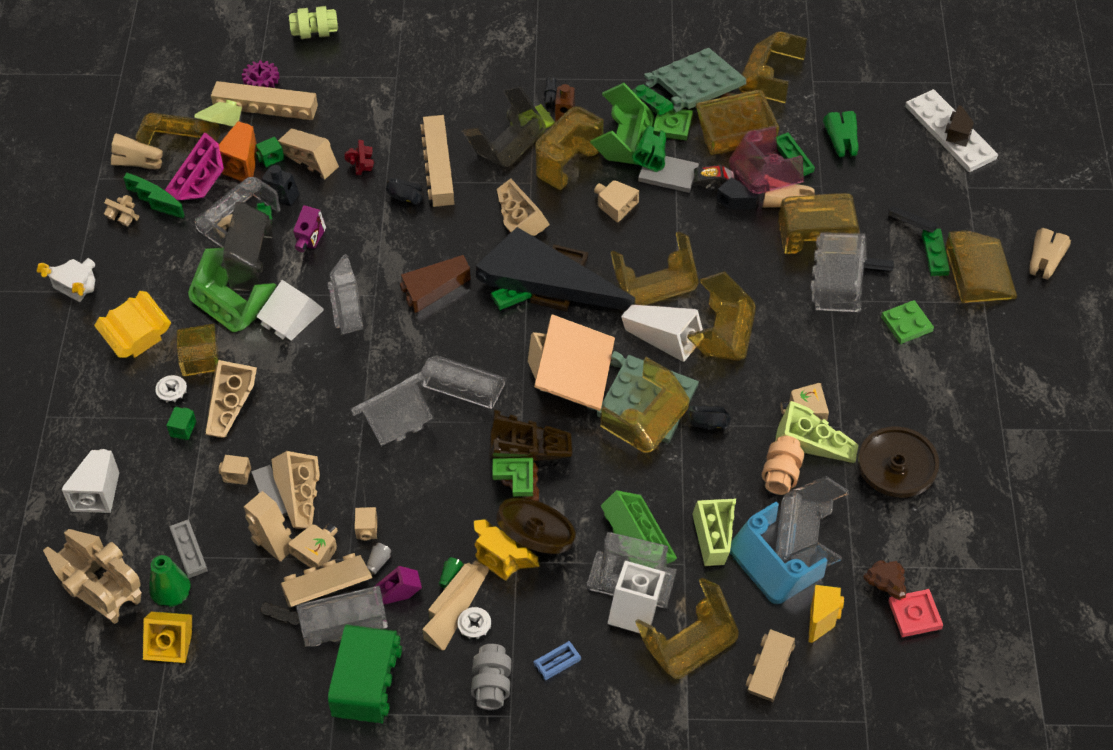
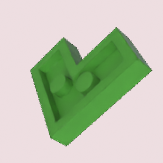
[493,458,533,497]

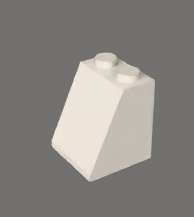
[257,280,324,340]
[62,449,119,513]
[607,561,665,635]

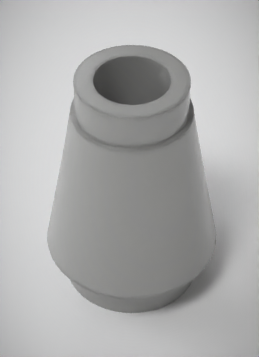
[367,543,391,575]

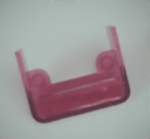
[729,126,804,194]

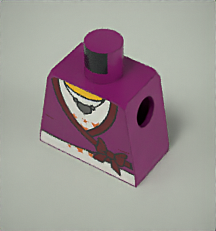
[293,205,326,252]

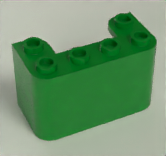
[328,624,402,724]

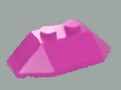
[165,132,224,201]

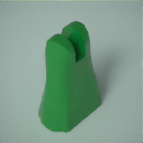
[823,111,858,157]
[632,126,666,172]

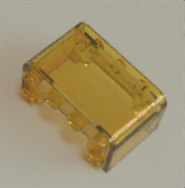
[536,106,603,190]
[778,193,860,254]

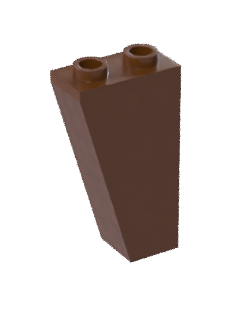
[399,255,471,313]

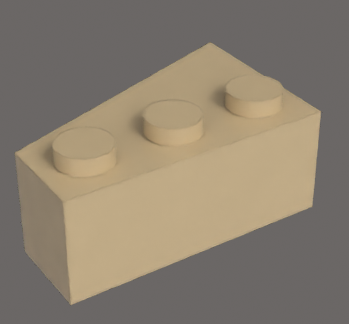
[278,128,339,179]
[244,491,292,562]
[746,629,795,702]

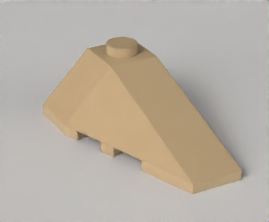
[497,178,550,236]
[205,360,257,438]
[271,451,320,530]

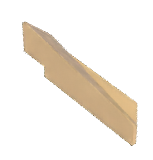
[422,560,489,651]

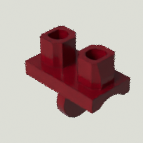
[344,140,374,175]

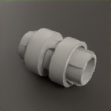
[471,644,511,710]

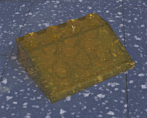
[696,89,779,155]
[946,230,1017,303]

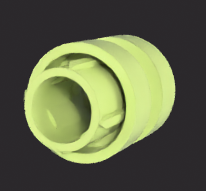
[289,6,338,39]

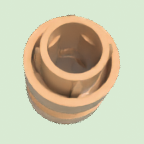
[762,436,804,495]

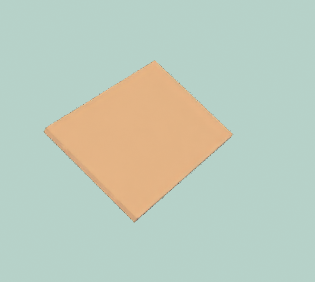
[534,315,615,411]

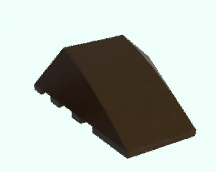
[489,409,572,461]

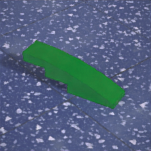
[123,173,185,218]

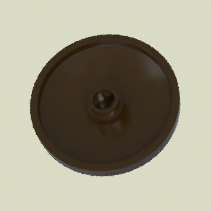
[858,426,939,498]
[496,498,576,554]

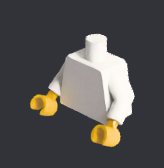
[36,258,95,302]

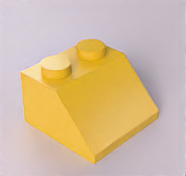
[808,585,844,643]
[143,612,192,663]

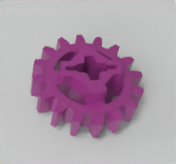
[242,60,280,88]

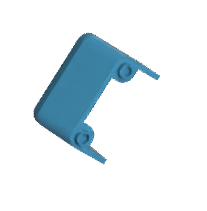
[730,502,828,604]

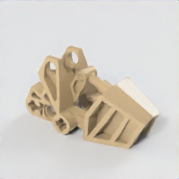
[43,529,141,624]

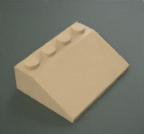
[280,553,372,607]

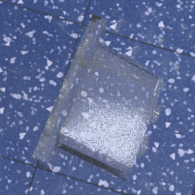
[351,372,434,446]
[586,532,677,608]

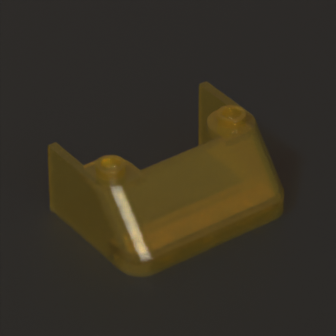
[739,31,807,103]
[135,113,220,145]
[611,232,698,305]
[687,271,755,361]
[601,357,690,452]
[635,578,739,679]

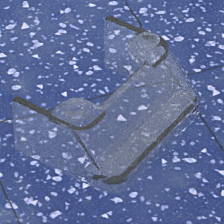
[194,177,280,253]
[775,476,849,567]

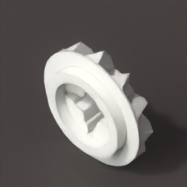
[156,375,187,403]
[458,607,491,639]

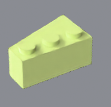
[692,499,736,566]

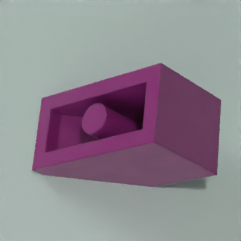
[373,566,422,605]

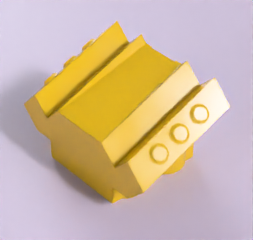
[94,291,171,358]
[474,519,539,580]

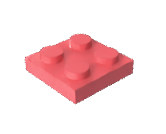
[888,589,943,637]

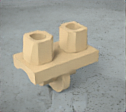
[104,195,140,227]

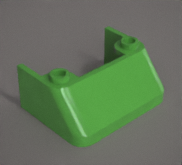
[590,83,655,165]
[188,248,276,332]

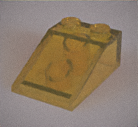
[177,323,219,376]

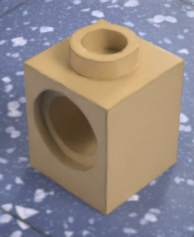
[219,455,251,485]
[355,507,377,540]

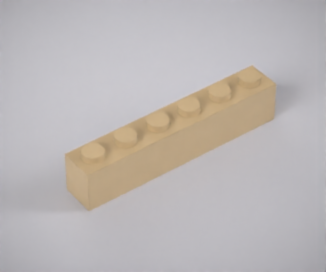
[211,81,318,120]
[420,115,454,207]

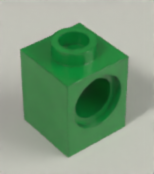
[255,137,285,167]
[166,407,196,440]

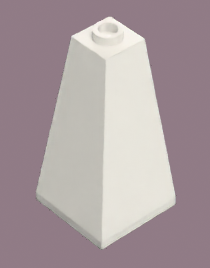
[621,305,704,362]

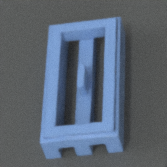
[534,641,581,681]

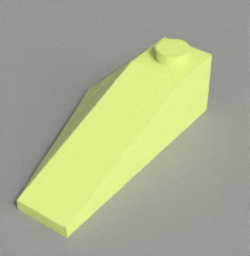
[194,100,242,126]
[775,401,859,463]

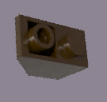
[945,105,974,147]

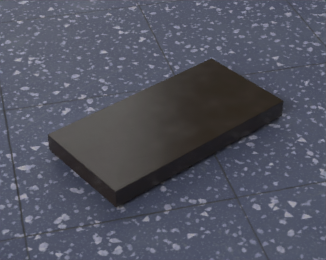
[531,244,588,311]

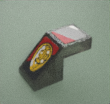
[694,164,735,189]

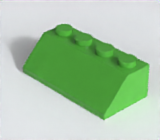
[601,490,677,569]

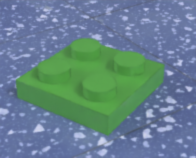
[653,109,693,140]
[881,300,934,344]

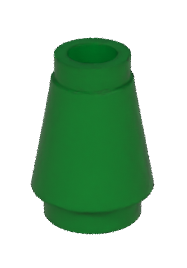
[439,557,464,589]

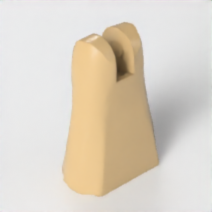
[111,133,163,169]
[762,176,815,208]
[1029,228,1071,279]

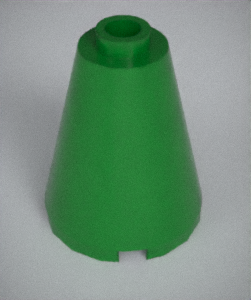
[149,555,191,607]

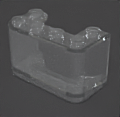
[811,232,867,312]

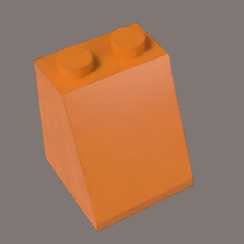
[219,121,257,185]

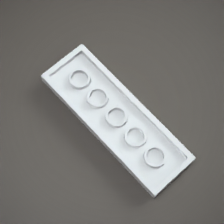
[905,89,998,172]

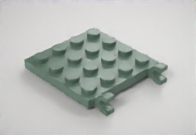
[644,48,746,112]
[587,351,699,444]

